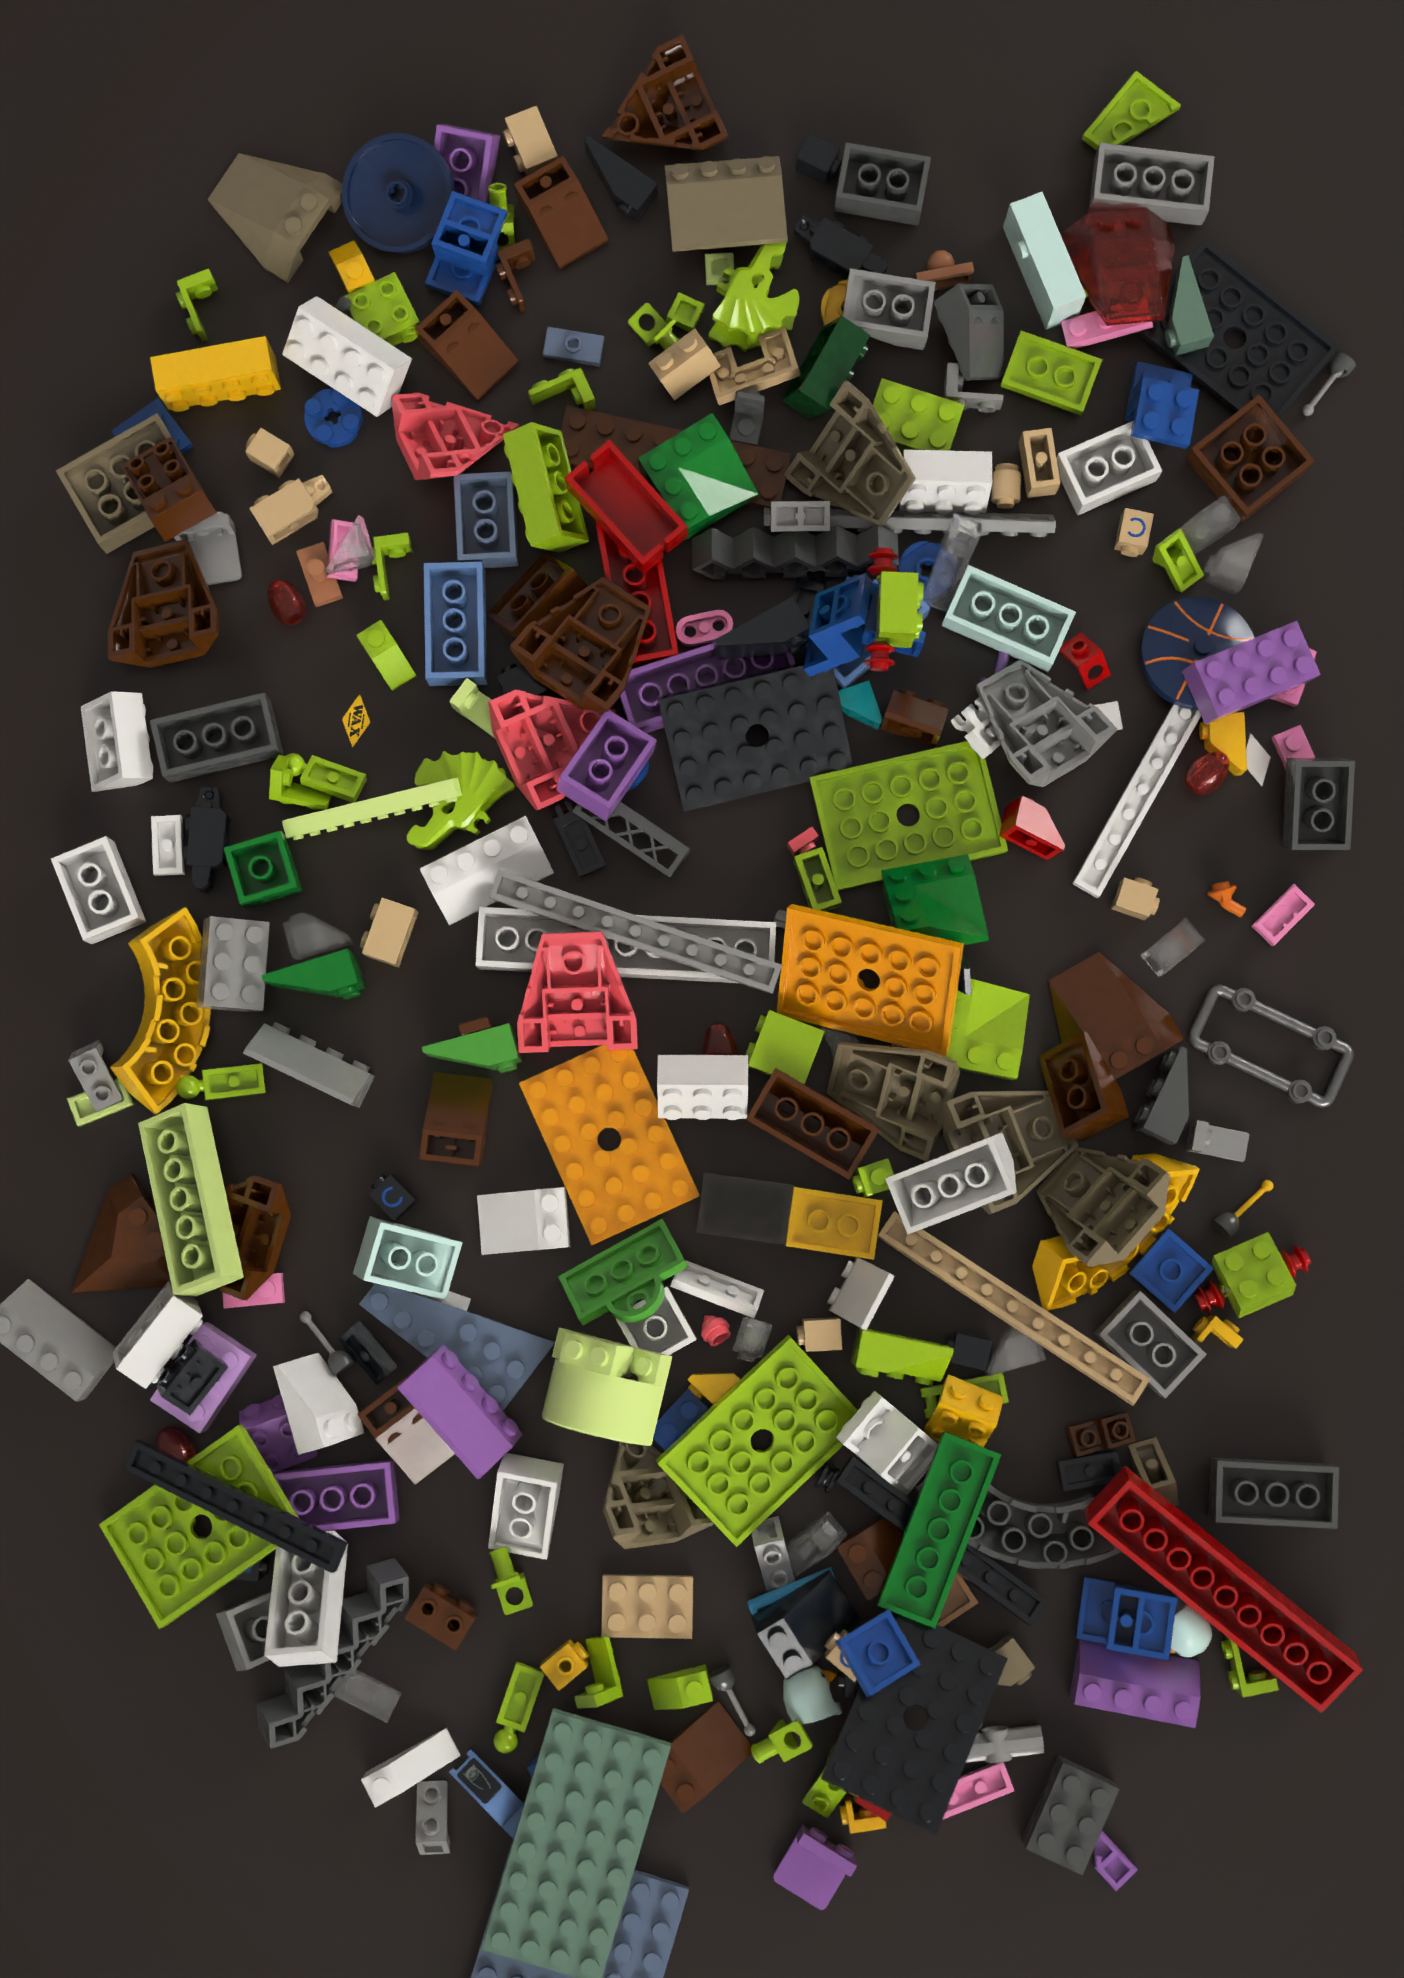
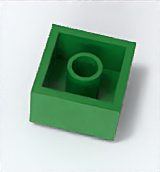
[224,830,303,909]

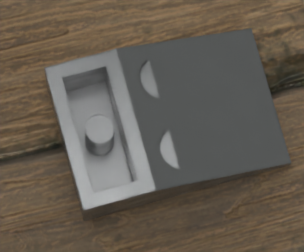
[934,284,1004,380]
[1132,1046,1189,1146]

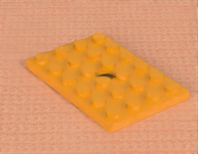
[777,904,964,1057]
[519,1045,700,1245]

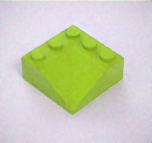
[944,979,1030,1081]
[850,1327,954,1386]

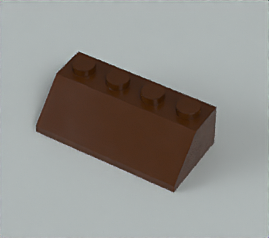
[746,1068,880,1180]

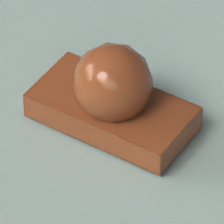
[915,250,974,290]

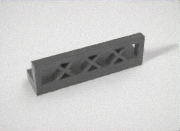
[572,801,690,878]

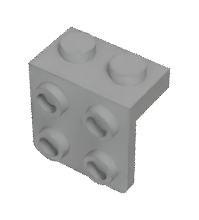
[174,512,242,585]

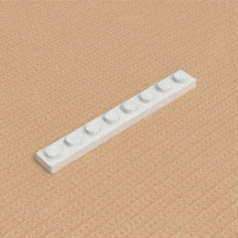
[1072,704,1201,898]

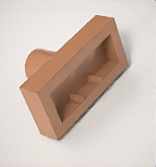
[296,542,343,607]

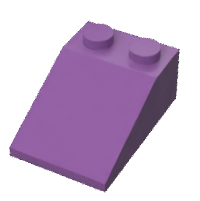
[434,124,500,203]

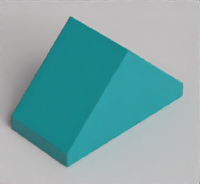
[838,681,882,730]

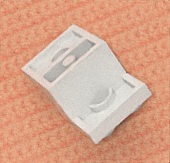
[836,1391,938,1496]

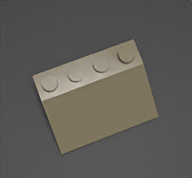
[665,156,788,252]
[56,413,199,554]

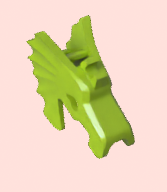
[708,242,800,352]
[407,751,516,850]

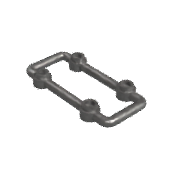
[1188,984,1354,1108]

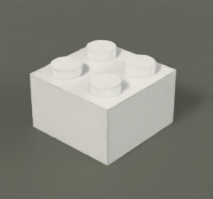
[615,1286,697,1355]

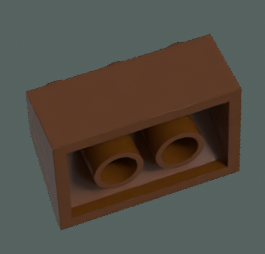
[486,552,588,641]

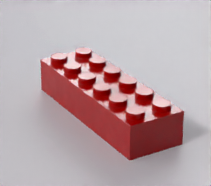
[595,521,679,669]

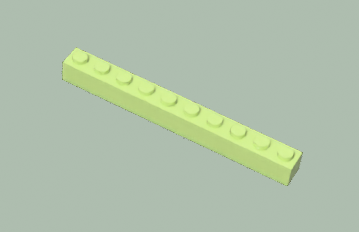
[282,778,462,841]

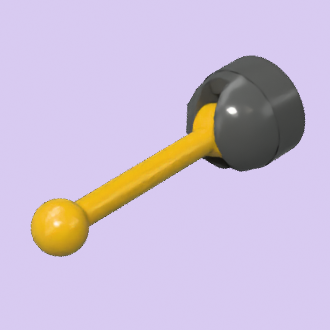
[1213,1180,1273,1238]

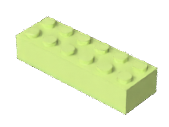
[138,1103,244,1296]

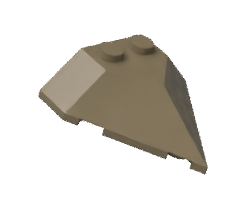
[603,1441,714,1549]

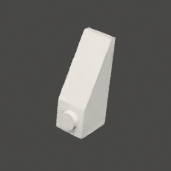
[361,1728,460,1807]

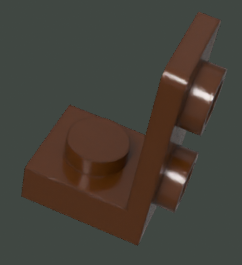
[495,238,535,312]

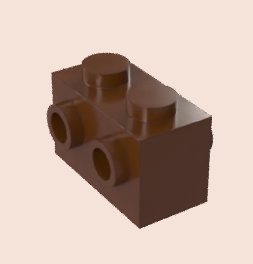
[404,1582,478,1651]

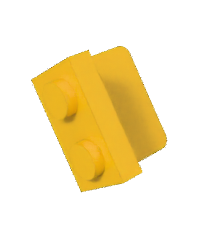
[923,1374,1004,1447]

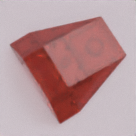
[1060,207,1175,326]

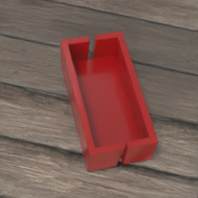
[564,439,688,574]

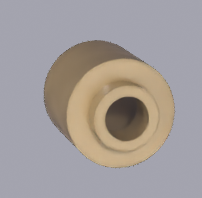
[991,463,1021,509]

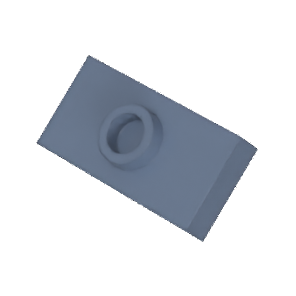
[543,327,605,367]

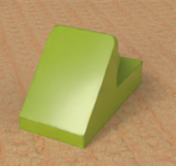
[1152,528,1204,593]

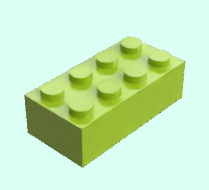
[503,422,589,553]

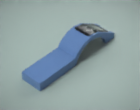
[449,1749,524,1839]

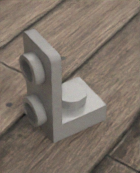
[943,363,1003,413]
[68,1040,123,1111]
[1185,1120,1249,1162]
[752,1516,795,1592]
[415,1780,451,1855]

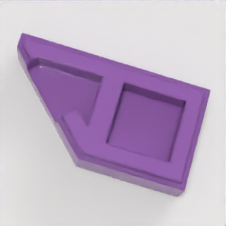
[1093,1831,1138,1891]

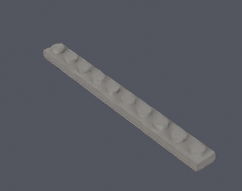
[764,507,1056,537]
[489,869,782,994]

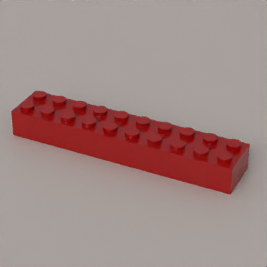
[1085,1466,1363,1713]

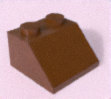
[880,689,949,748]

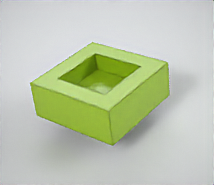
[666,292,705,332]

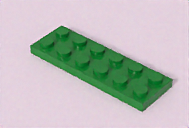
[877,1431,1001,1629]

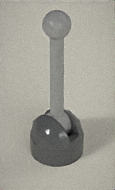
[1302,352,1356,416]
[299,1311,355,1376]
[708,1665,756,1736]

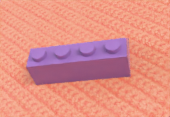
[397,1344,523,1479]
[1069,1639,1201,1728]

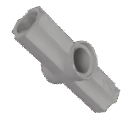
[966,1725,1044,1763]

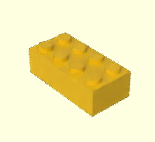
[150,336,282,412]

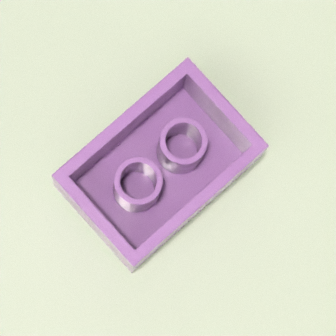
[150,1322,257,1433]

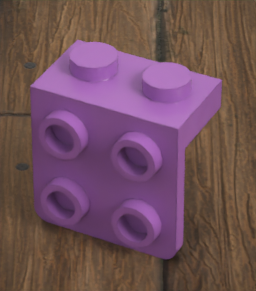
[239,1394,317,1473]
[773,1824,857,1910]

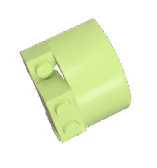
[542,1327,672,1446]

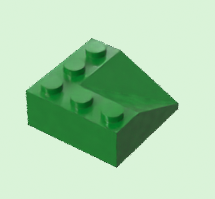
[638,413,759,541]
[881,854,989,945]

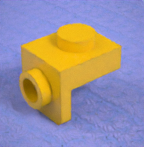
[1191,1315,1244,1349]

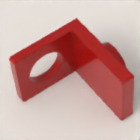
[1059,632,1111,690]

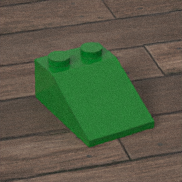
[261,948,366,1000]

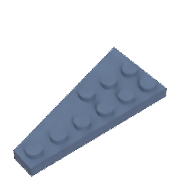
[359,1283,555,1411]

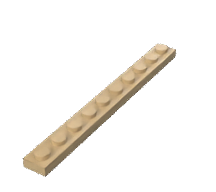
[878,1211,1151,1406]

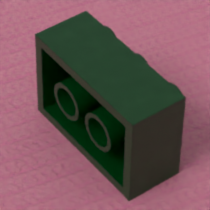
[781,316,870,419]

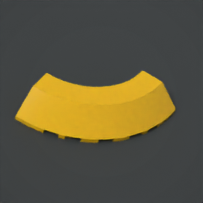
[110,907,211,1115]
[1032,1153,1199,1311]

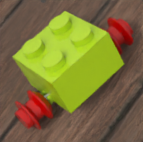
[864,547,924,672]
[1194,1232,1311,1319]

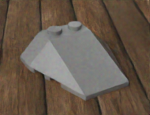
[976,659,1117,787]

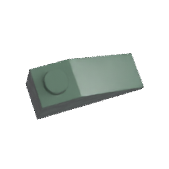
[1165,255,1214,356]

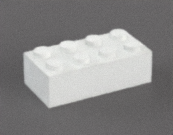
[282,296,412,417]
[264,1531,348,1667]

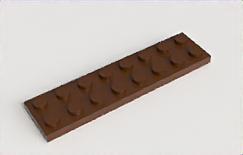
[561,405,792,509]

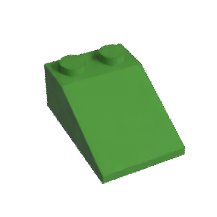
[422,1023,523,1073]

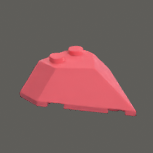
[391,393,519,480]
[488,690,616,811]

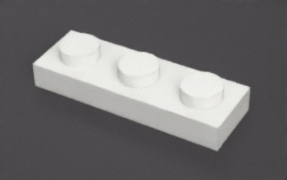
[670,1260,764,1318]

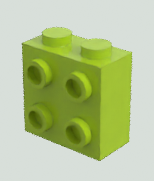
[343,272,420,346]
[746,1010,825,1084]

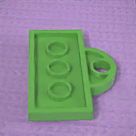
[558,1218,689,1325]

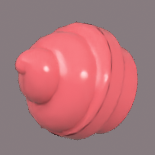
[701,1315,731,1346]

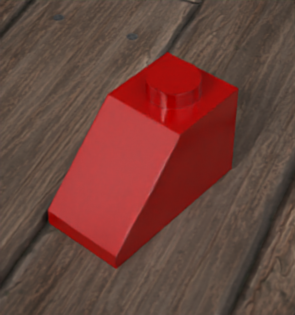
[999,796,1065,860]

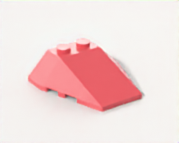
[517,931,638,1053]

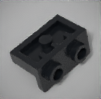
[157,1339,228,1415]

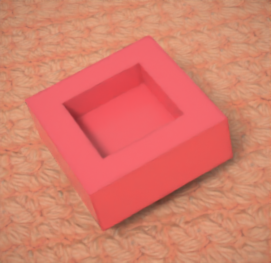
[787,827,819,856]

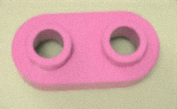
[676,610,733,647]

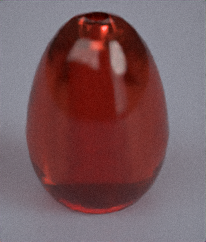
[268,579,307,625]
[1185,751,1230,796]
[702,1023,738,1055]
[156,1426,195,1462]

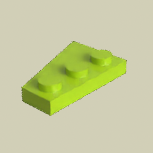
[1082,71,1181,151]

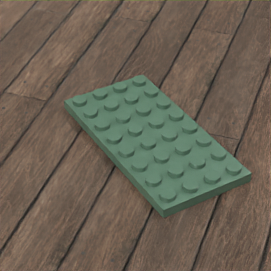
[481,1708,671,1978]

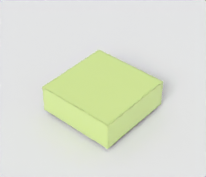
[705,252,734,285]

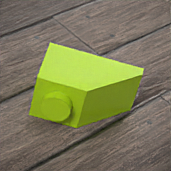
[356,620,416,691]
[647,1664,713,1710]

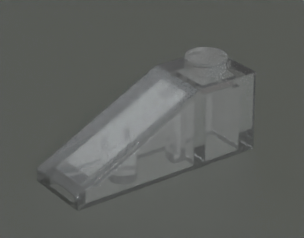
[923,513,982,612]

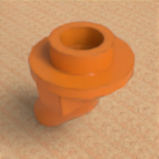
[1207,881,1246,918]

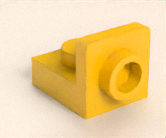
[840,1796,887,1834]

